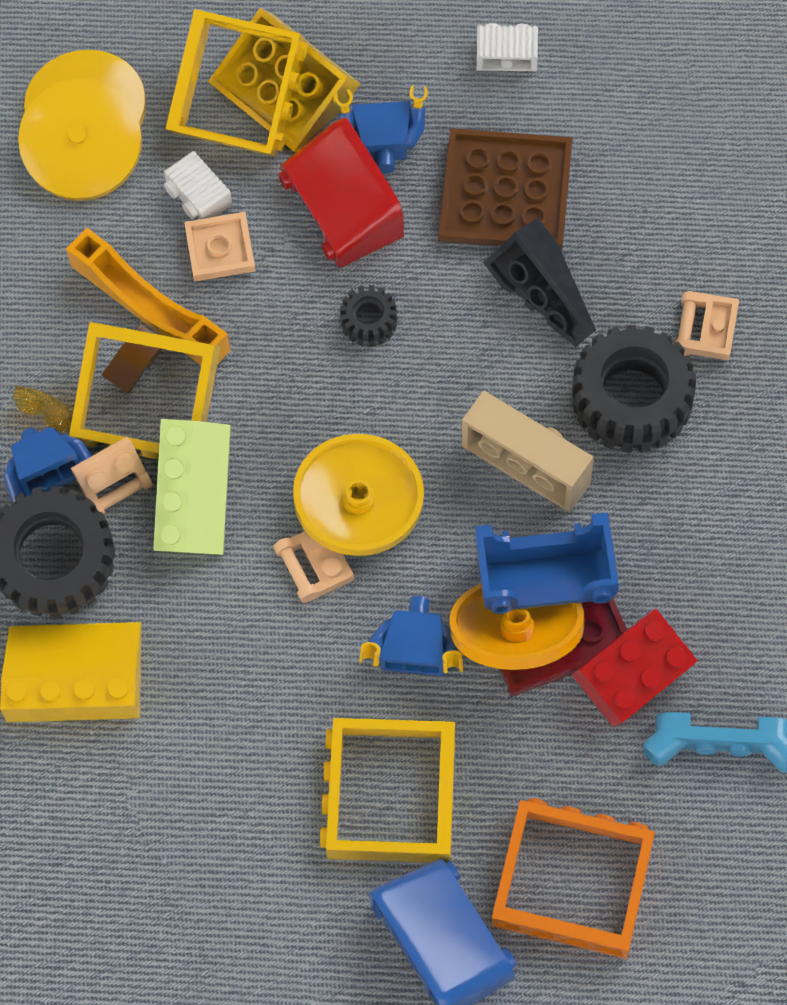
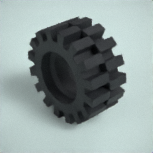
[340,285,398,347]

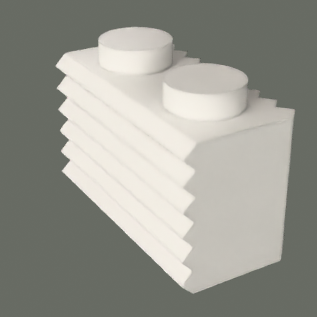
[477,23,538,71]
[164,151,233,220]

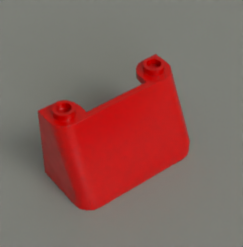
[278,117,404,269]

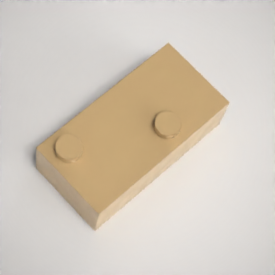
[462,391,594,513]

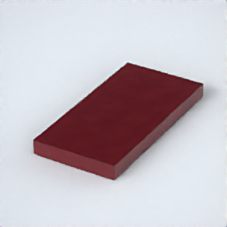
[499,597,627,697]

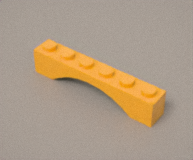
[66,228,231,366]

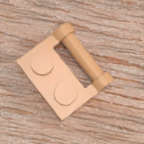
[674,291,739,361]
[71,437,153,514]
[273,531,355,603]

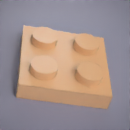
[184,212,256,282]

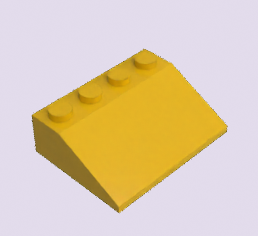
[208,8,361,152]
[0,622,142,722]

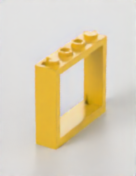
[166,9,308,157]
[69,322,221,459]
[320,718,455,863]

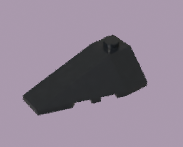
[483,218,596,347]

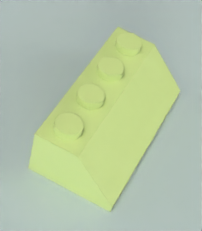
[153,419,231,555]

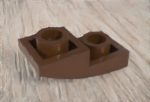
[101,324,162,393]

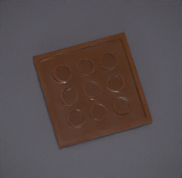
[438,128,573,251]

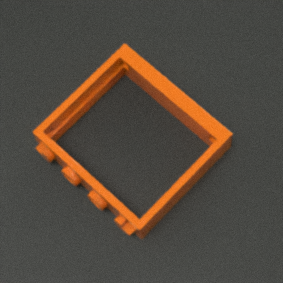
[491,798,655,959]

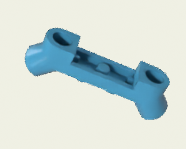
[643,712,787,773]

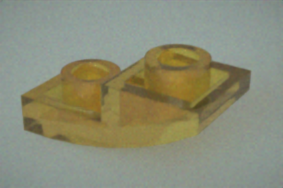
[13,385,73,431]

